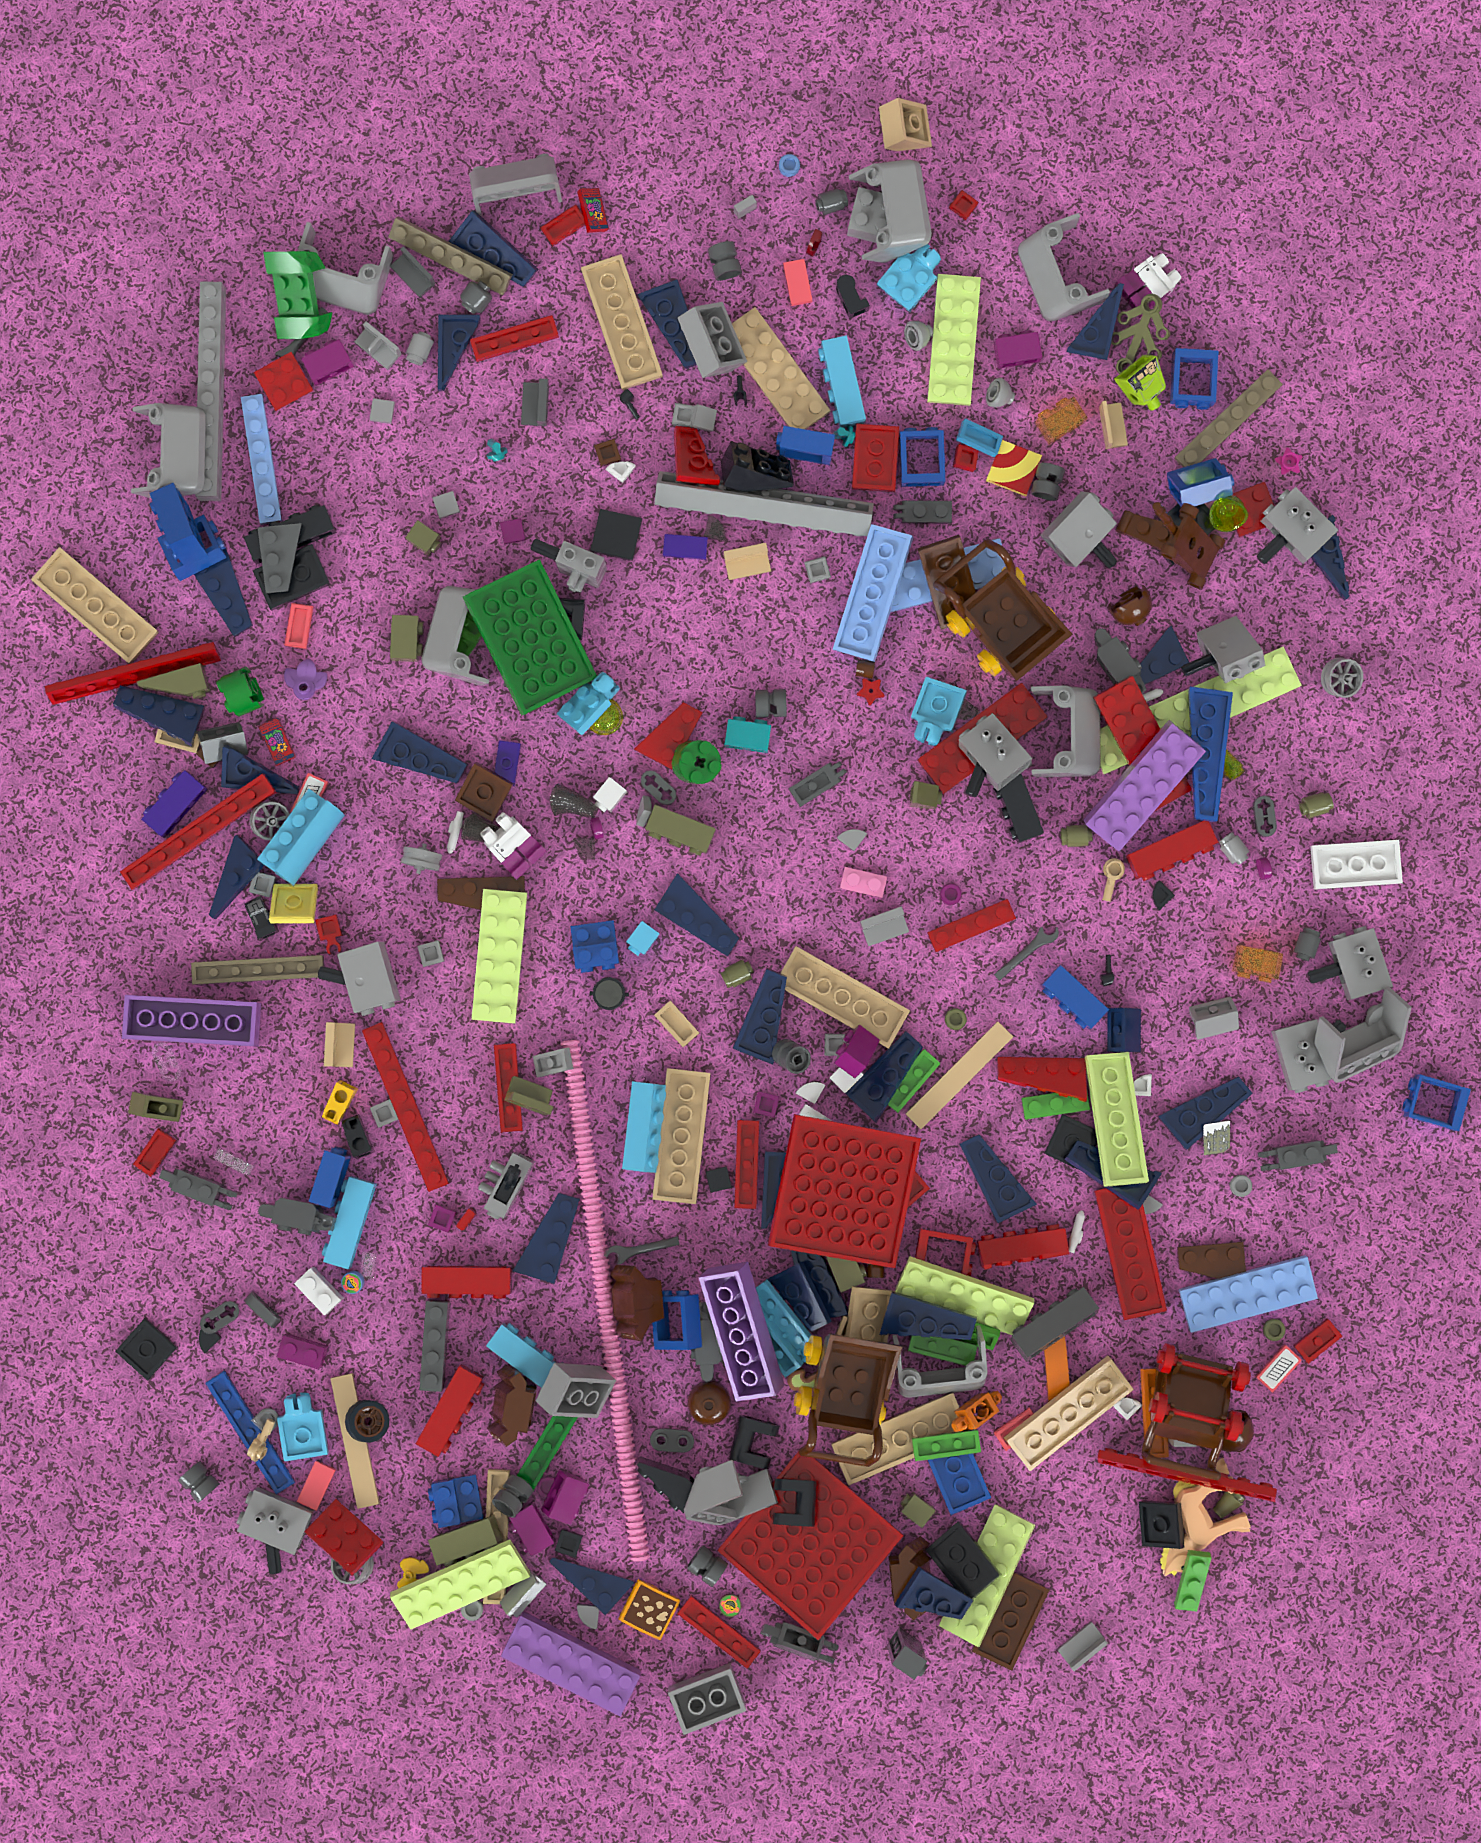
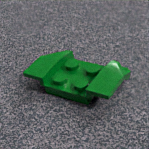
[263,251,332,339]

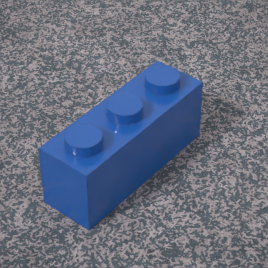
[1041,965,1109,1029]

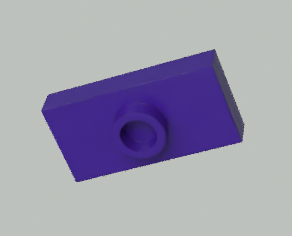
[494,740,521,787]

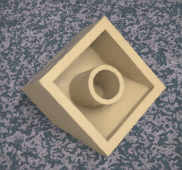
[879,98,932,151]

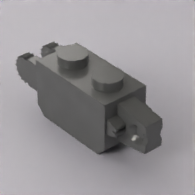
[1094,628,1146,693]
[1258,1140,1338,1171]
[159,1168,238,1210]
[257,1198,336,1236]
[691,1302,722,1382]
[760,1623,839,1664]

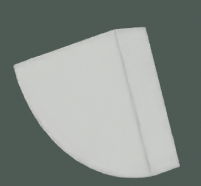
[606,461,636,483]
[1134,1074,1152,1096]
[796,1082,825,1104]
[1113,1398,1142,1420]

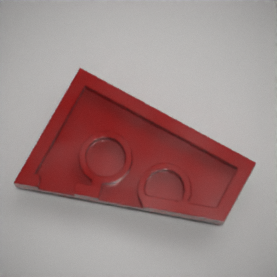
[674,426,720,486]
[634,702,703,770]

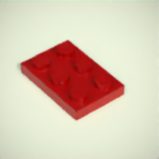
[852,424,899,492]
[304,1499,384,1576]

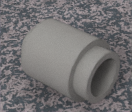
[406,331,434,366]
[1219,832,1250,865]

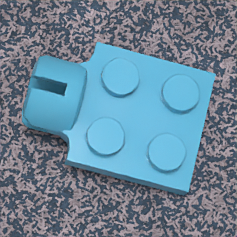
[877,244,941,312]
[557,672,620,735]
[911,677,967,746]
[277,1393,329,1461]

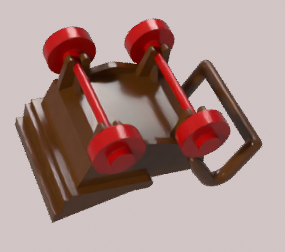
[1141,1343,1251,1480]

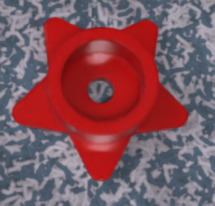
[856,678,885,706]

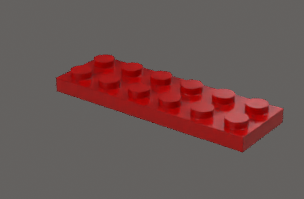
[1093,676,1192,811]
[917,683,1047,794]
[1094,1188,1167,1320]

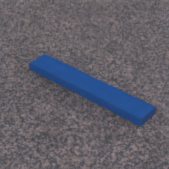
[205,1370,296,1495]

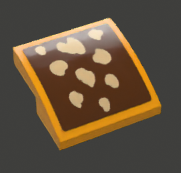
[618,1579,681,1640]

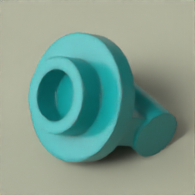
[833,425,855,447]
[486,439,508,462]

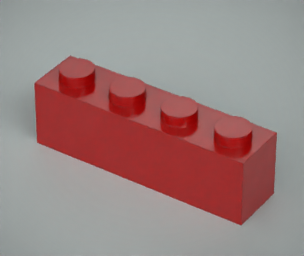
[1125,821,1219,881]
[421,1266,512,1299]
[415,1364,485,1457]

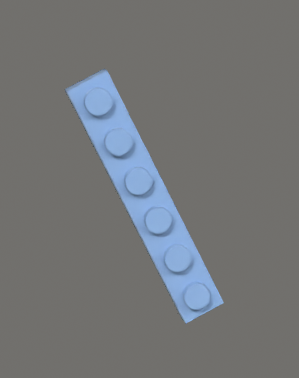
[241,394,282,525]

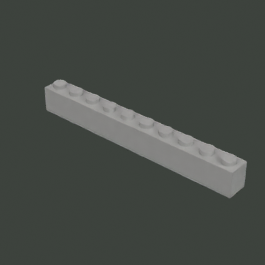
[195,282,226,501]
[654,471,874,537]

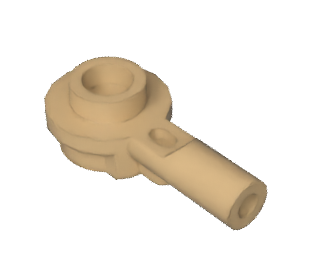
[1102,858,1125,902]
[247,1418,275,1462]

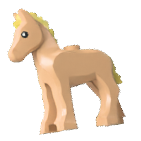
[1160,1457,1251,1576]

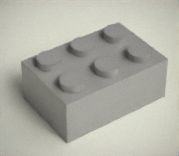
[847,187,887,243]
[678,302,747,378]
[536,1363,616,1418]
[668,1663,746,1735]

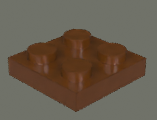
[455,762,514,822]

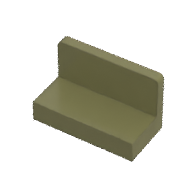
[504,1076,553,1115]

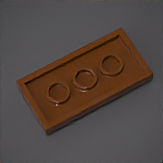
[917,535,976,630]
[971,1572,1050,1671]

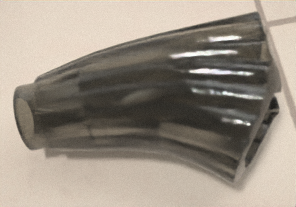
[549,783,599,819]
[461,812,501,843]

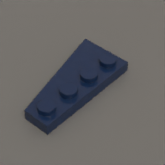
[1157,1077,1253,1150]

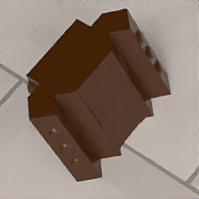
[610,1265,664,1341]
[487,1365,537,1447]
[888,1536,932,1621]

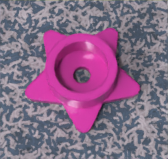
[1275,447,1303,475]

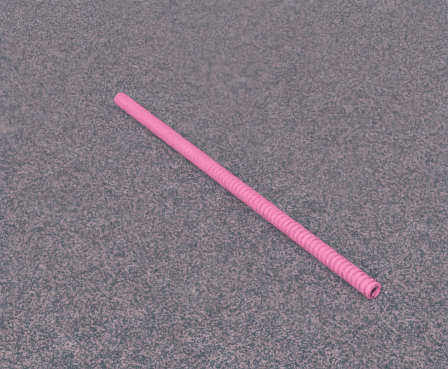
[560,1039,650,1562]

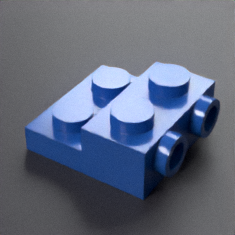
[570,920,620,973]
[428,1474,484,1528]

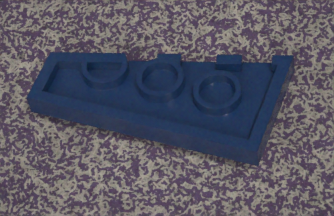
[448,210,539,287]
[637,279,697,369]
[194,541,253,637]
[113,685,205,747]
[371,721,469,783]
[654,873,739,957]
[733,968,787,1065]
[845,1031,923,1123]
[959,1134,1037,1223]
[1065,1140,1162,1210]
[513,1193,580,1284]
[791,1250,849,1318]
[879,1291,977,1340]

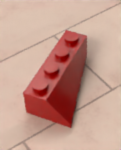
[976,1224,1069,1270]

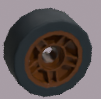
[345,1400,390,1443]

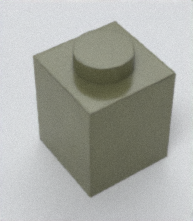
[405,520,441,556]
[900,1491,936,1528]

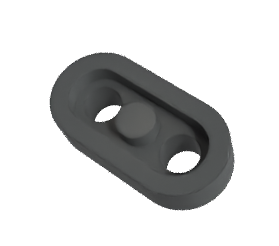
[650,1428,694,1453]

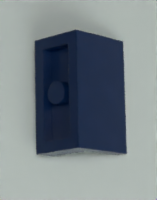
[1107,1008,1141,1052]

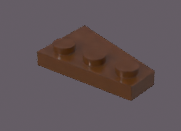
[1177,1242,1246,1279]

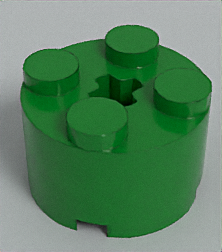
[216,666,264,717]
[672,740,722,784]

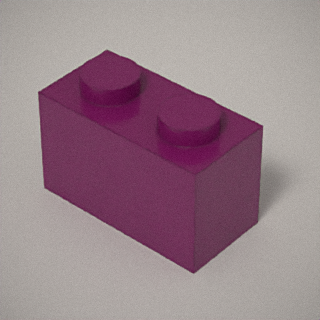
[994,330,1042,369]
[301,339,354,386]
[834,1024,880,1078]
[276,1333,329,1370]
[541,1469,589,1525]
[508,1501,556,1557]

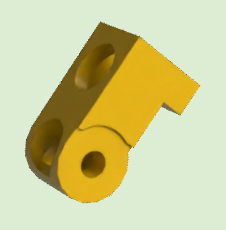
[322,1080,358,1125]

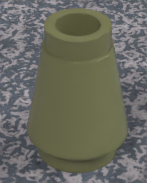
[1213,1491,1246,1518]

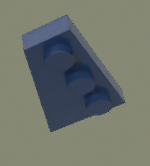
[767,1261,832,1331]
[894,1566,974,1620]

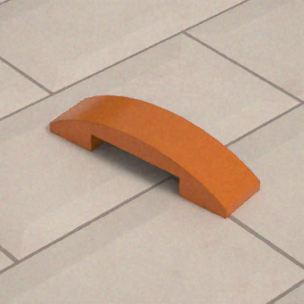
[1044,1336,1070,1402]

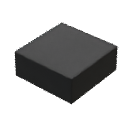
[706,1166,732,1193]
[555,1529,583,1558]

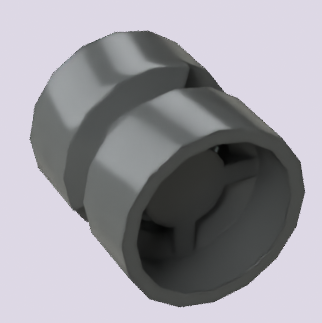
[708,241,742,281]
[1031,463,1065,501]
[755,689,787,718]
[772,1039,811,1074]
[178,1461,220,1503]
[492,1475,533,1518]
[686,1545,728,1587]

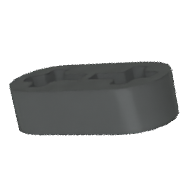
[641,771,676,806]
[1253,796,1277,837]
[244,1292,282,1328]
[200,1301,239,1334]

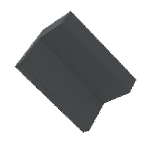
[390,246,435,298]
[521,378,549,426]
[197,722,248,764]

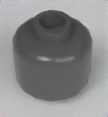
[460,281,492,314]

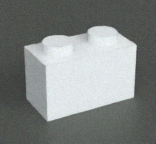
[294,1267,344,1316]

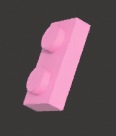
[840,867,887,898]

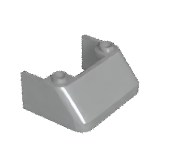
[469,154,562,217]
[849,159,932,263]
[1018,213,1110,321]
[298,222,394,315]
[131,403,206,498]
[422,586,489,686]
[1031,686,1101,777]
[1314,986,1412,1083]
[892,1325,988,1398]
[684,1460,778,1525]

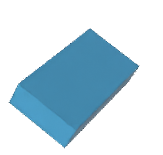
[956,418,1003,457]

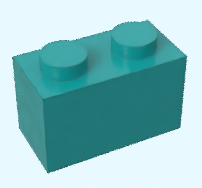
[724,716,771,753]

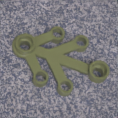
[1111,294,1170,374]

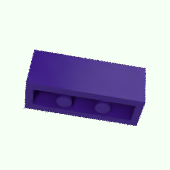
[141,770,208,838]

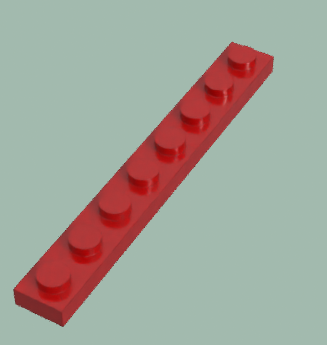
[45,642,221,705]
[120,774,276,890]
[362,1022,449,1192]
[1097,1448,1277,1502]

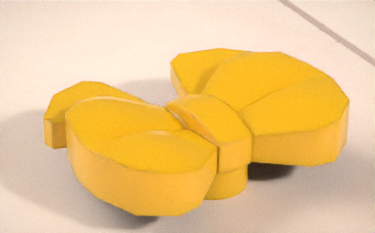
[397,1557,429,1589]

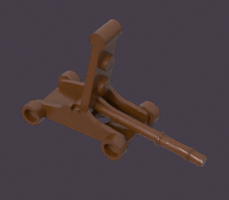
[1115,502,1226,590]

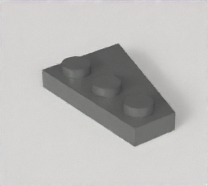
[258,523,302,593]

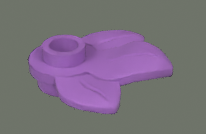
[284,659,327,700]

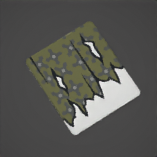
[1204,1121,1230,1155]

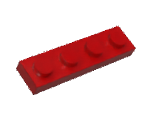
[470,315,559,362]
[927,899,1016,953]
[494,1043,523,1133]
[734,1120,759,1209]
[677,1595,761,1669]

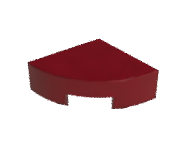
[806,229,823,257]

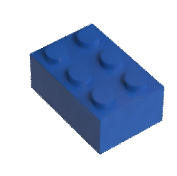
[149,482,208,566]

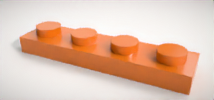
[1140,1368,1169,1458]

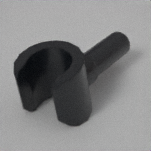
[733,375,748,406]
[620,389,640,420]
[1100,955,1114,986]

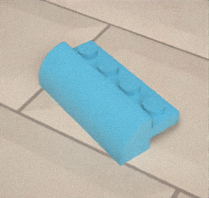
[257,789,345,886]
[756,1279,811,1378]

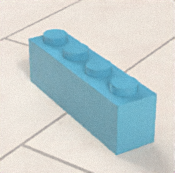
[818,335,866,428]
[622,1081,666,1173]
[322,1176,377,1269]
[486,1323,563,1388]

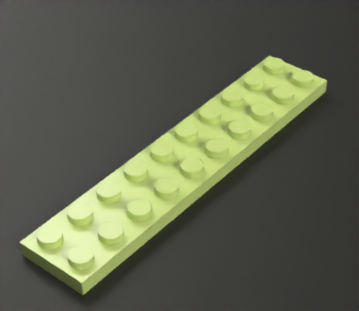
[1100,646,1302,775]

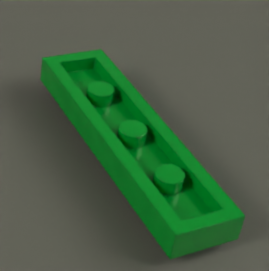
[517,1416,578,1491]

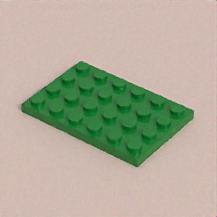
[463,559,597,716]

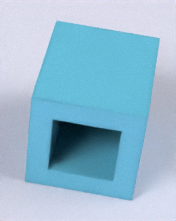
[626,921,660,956]

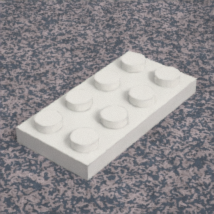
[1310,840,1403,890]

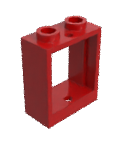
[915,1228,976,1277]

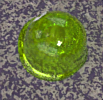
[1209,495,1248,532]
[589,699,623,735]

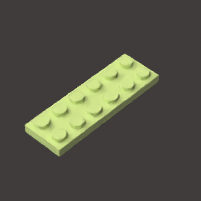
[927,274,981,406]
[472,889,528,1023]
[1085,1052,1149,1187]
[894,1256,1034,1335]
[939,1504,1035,1647]
[390,1540,530,1629]

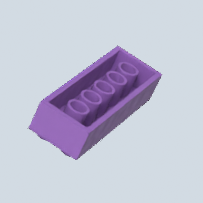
[1083,720,1206,851]
[122,995,261,1047]
[699,1261,784,1401]
[501,1611,641,1717]

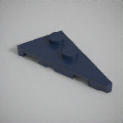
[1066,283,1124,360]
[438,315,481,391]
[1311,515,1350,601]
[1140,626,1189,685]
[221,745,299,794]
[209,835,265,919]
[761,1151,786,1229]
[549,1558,634,1616]

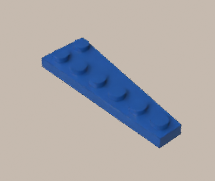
[1188,687,1233,822]

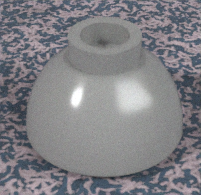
[904,321,933,351]
[986,377,1015,407]

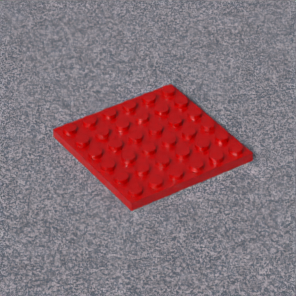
[768,1114,921,1268]
[717,1451,904,1640]

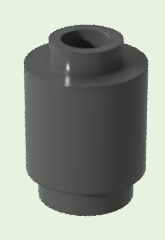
[815,188,848,215]
[1293,928,1321,961]

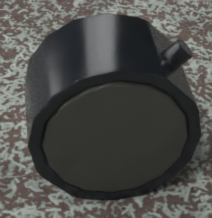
[590,977,629,1010]

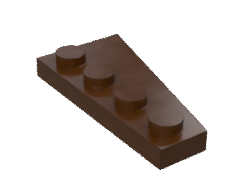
[437,876,526,920]

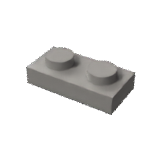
[533,1048,573,1078]

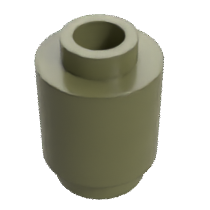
[1299,792,1334,819]
[1060,824,1092,847]
[720,959,754,988]

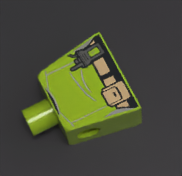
[1114,355,1166,411]

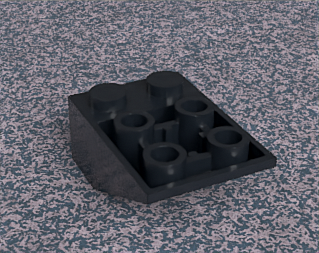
[721,441,794,492]
[637,1456,695,1513]

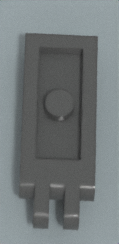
[893,501,952,524]
[788,761,847,807]

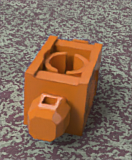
[951,1391,1002,1432]

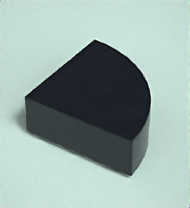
[1152,880,1175,911]
[199,1322,222,1354]

